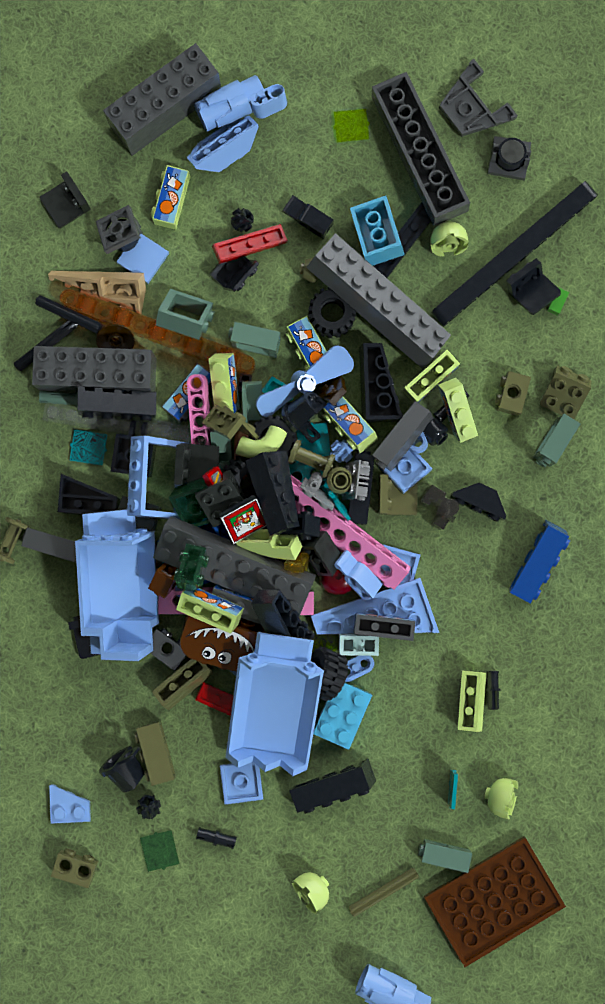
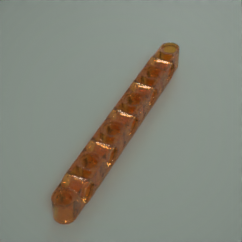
[60,289,256,375]

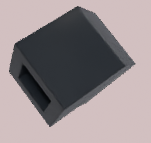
[238,373,252,393]

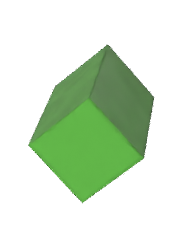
[547,288,569,316]

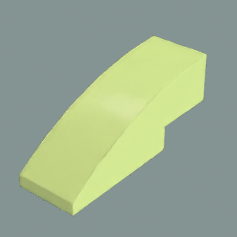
[236,529,302,560]

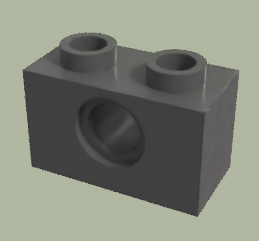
[150,628,186,671]

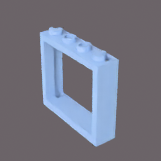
[127,436,194,521]

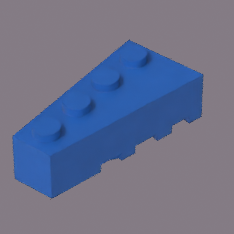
[509,520,570,604]

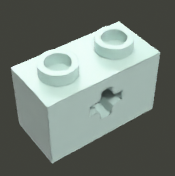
[339,634,379,656]

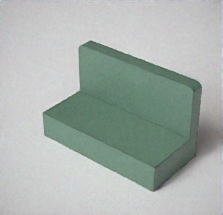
[242,381,263,423]

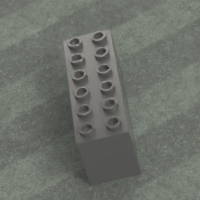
[103,43,221,156]
[32,346,157,394]

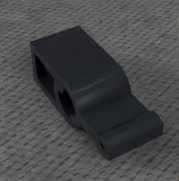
[282,195,334,239]

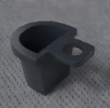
[281,391,327,443]
[99,745,145,793]

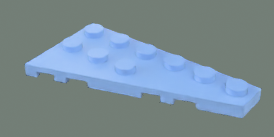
[311,578,439,634]

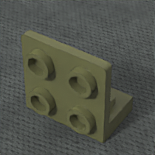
[202,405,259,440]
[379,475,418,515]

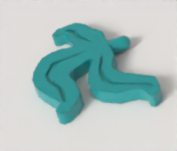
[328,490,351,521]

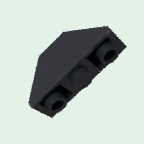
[450,483,506,522]

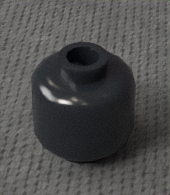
[423,417,448,446]

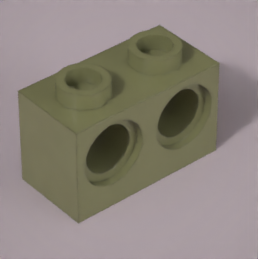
[51,848,99,888]

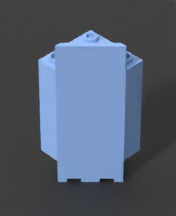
[75,509,159,661]

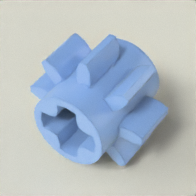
[330,440,353,463]

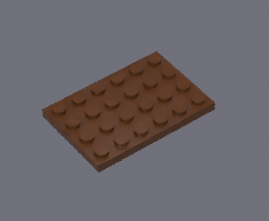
[424,836,566,967]

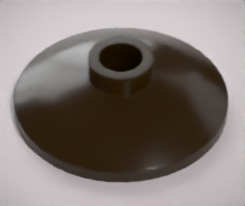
[96,324,135,349]

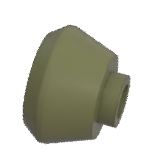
[300,257,318,283]
[327,467,352,494]

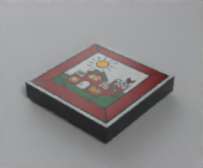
[219,495,266,544]

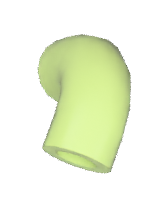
[236,425,287,458]

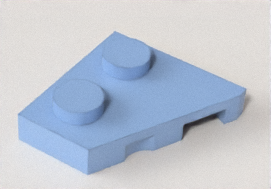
[49,784,91,824]

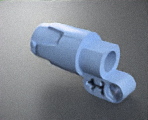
[194,75,287,132]
[355,964,431,1004]

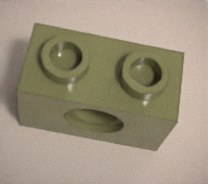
[495,371,531,416]

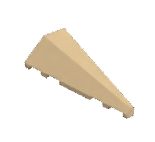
[48,271,146,316]

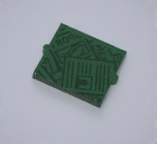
[140,830,180,872]

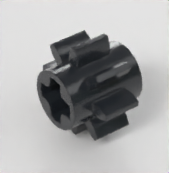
[231,208,254,232]
[136,795,161,819]

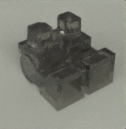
[418,485,459,530]

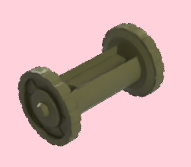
[288,440,336,479]
[0,517,30,564]

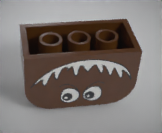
[180,615,266,672]

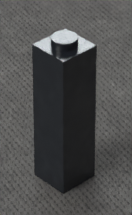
[348,451,374,525]

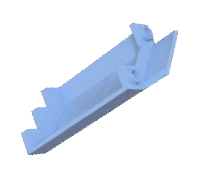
[225,632,324,776]

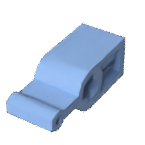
[334,550,383,600]

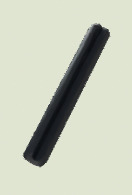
[35,295,102,334]
[13,320,77,371]

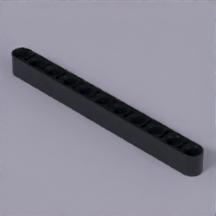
[431,181,598,327]

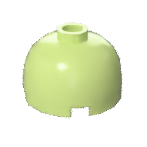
[430,221,469,256]
[485,778,518,820]
[292,872,329,914]

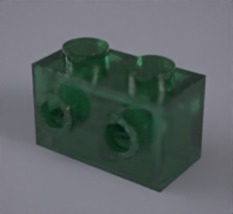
[174,543,209,593]

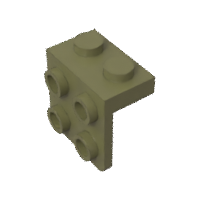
[540,365,591,419]

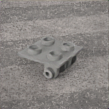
[341,460,370,501]
[300,472,335,511]

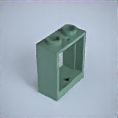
[156,289,215,340]
[228,322,281,358]
[533,414,580,467]

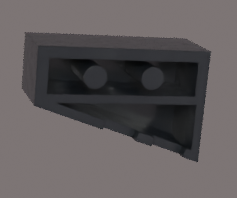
[57,474,120,515]

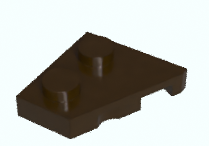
[314,375,347,406]

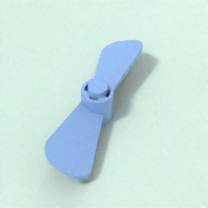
[256,345,354,417]

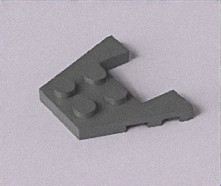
[439,59,518,137]

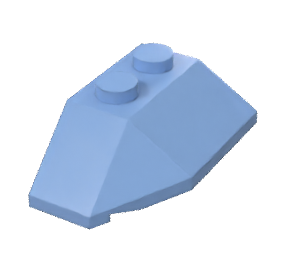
[187,115,259,172]

